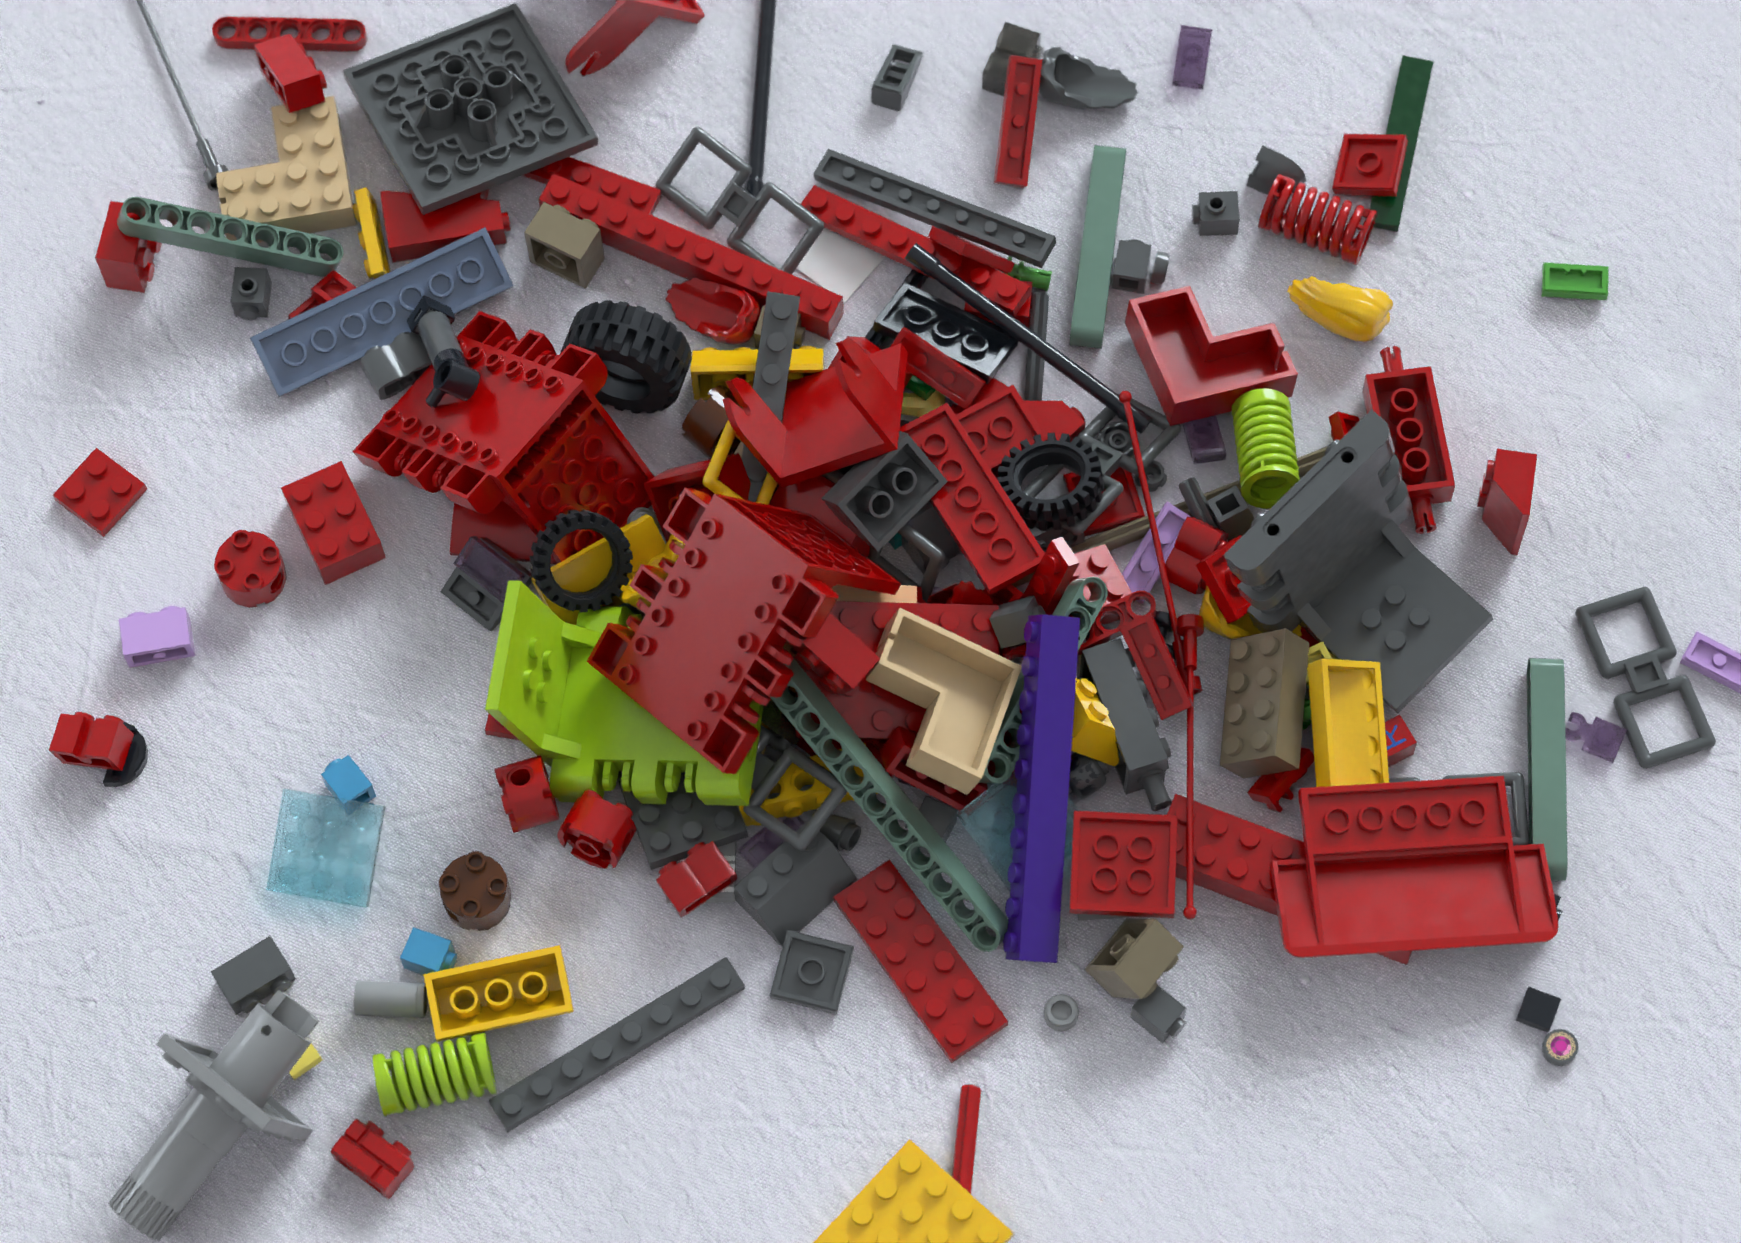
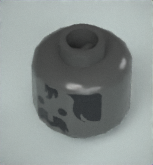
[1068,752,1109,799]

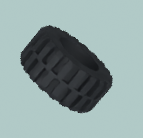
[561,300,692,414]

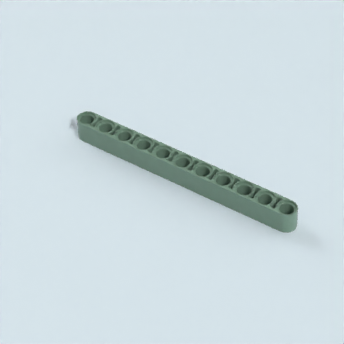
[770,647,1008,952]

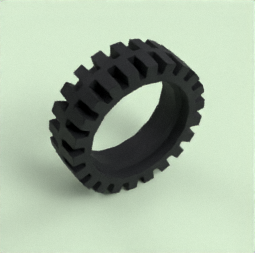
[530,510,633,612]

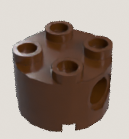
[682,385,744,459]
[439,851,511,931]

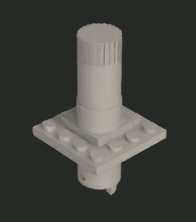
[108,990,319,1241]

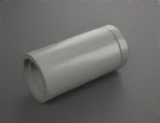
[354,980,428,1018]

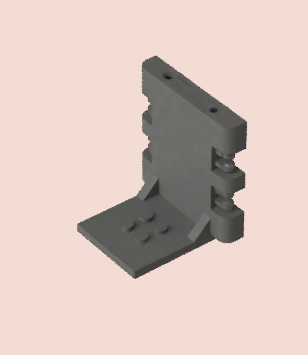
[1224,409,1493,714]

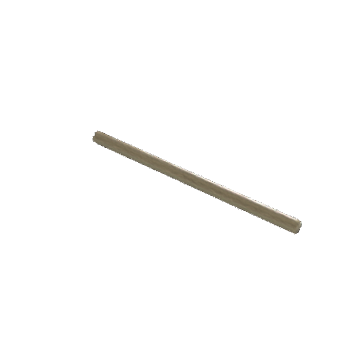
[1012,447,1328,587]

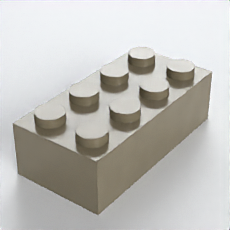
[1220,628,1309,779]

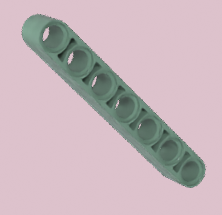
[1069,145,1126,349]
[117,197,343,277]
[979,577,1108,784]
[1527,658,1568,881]

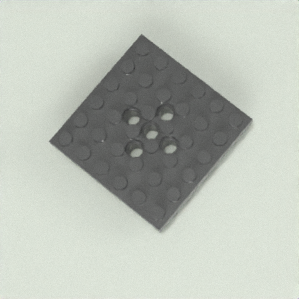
[343,3,598,215]

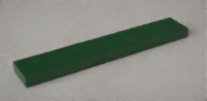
[1370,55,1434,232]

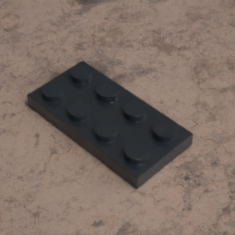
[873,282,1018,385]

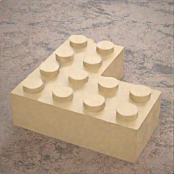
[216,96,357,242]
[865,608,1021,795]

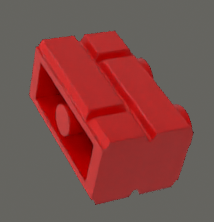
[330,1119,414,1199]

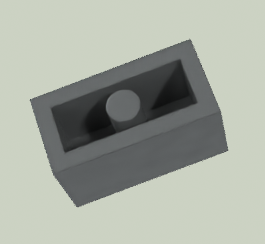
[211,936,296,1015]

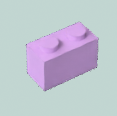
[119,606,195,668]

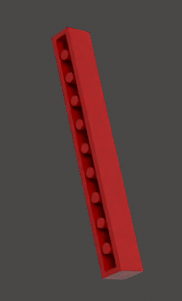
[538,173,844,340]

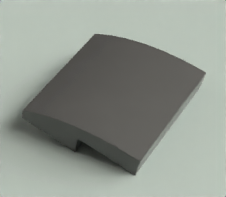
[440,537,533,631]

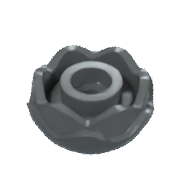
[1097,422,1139,457]

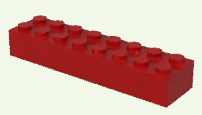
[1167,794,1412,965]

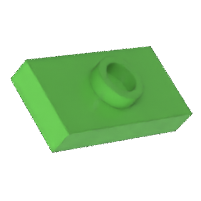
[1541,262,1609,300]

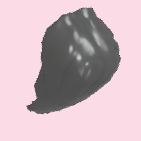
[1039,47,1138,109]

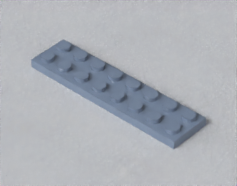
[250,227,514,397]

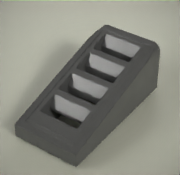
[871,44,923,111]

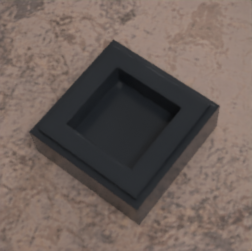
[1516,986,1561,1033]

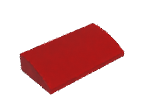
[450,501,558,565]

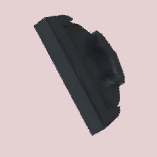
[103,722,148,787]

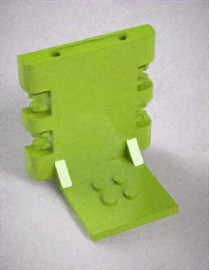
[485,581,764,806]

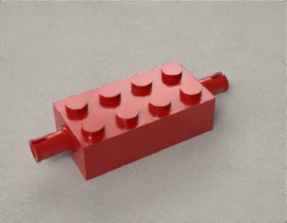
[1362,346,1455,534]

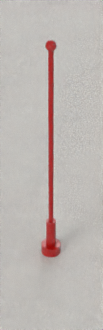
[1119,391,1203,695]
[1177,614,1204,919]

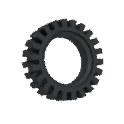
[997,433,1104,531]

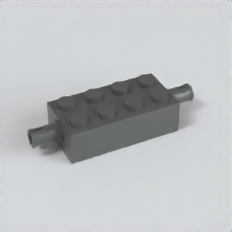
[1079,623,1172,811]

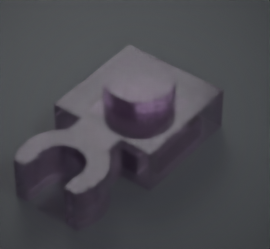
[1565,712,1627,763]

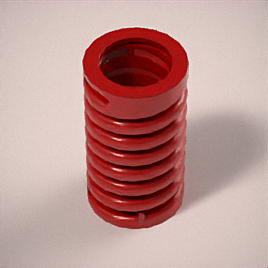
[1258,174,1378,265]

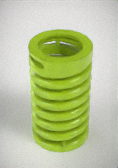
[1232,388,1300,509]
[372,1032,497,1117]

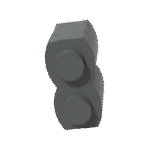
[360,332,432,400]

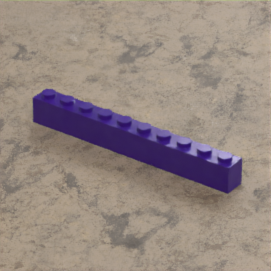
[1003,614,1080,963]

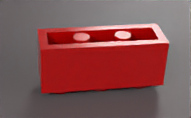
[254,33,327,113]
[880,725,988,816]

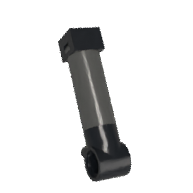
[407,295,480,408]

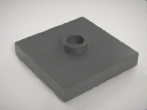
[769,930,854,1014]

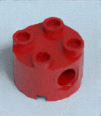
[214,529,286,608]
[494,755,560,833]
[557,790,637,869]

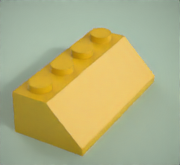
[690,346,824,400]
[424,945,574,1042]

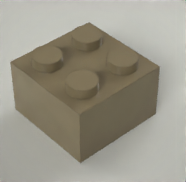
[524,202,605,289]
[1085,918,1184,999]

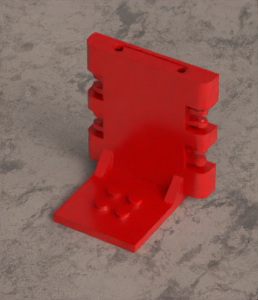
[353,311,655,563]
[586,488,901,774]

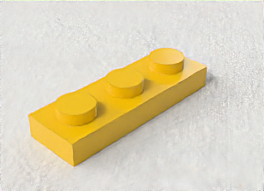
[352,187,391,279]

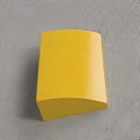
[531,514,666,625]
[1307,659,1389,787]

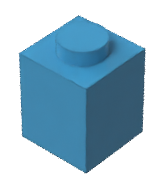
[321,754,376,816]
[400,927,457,975]

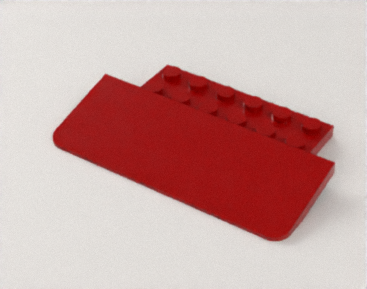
[1269,776,1558,958]

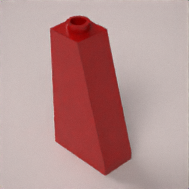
[380,191,511,263]

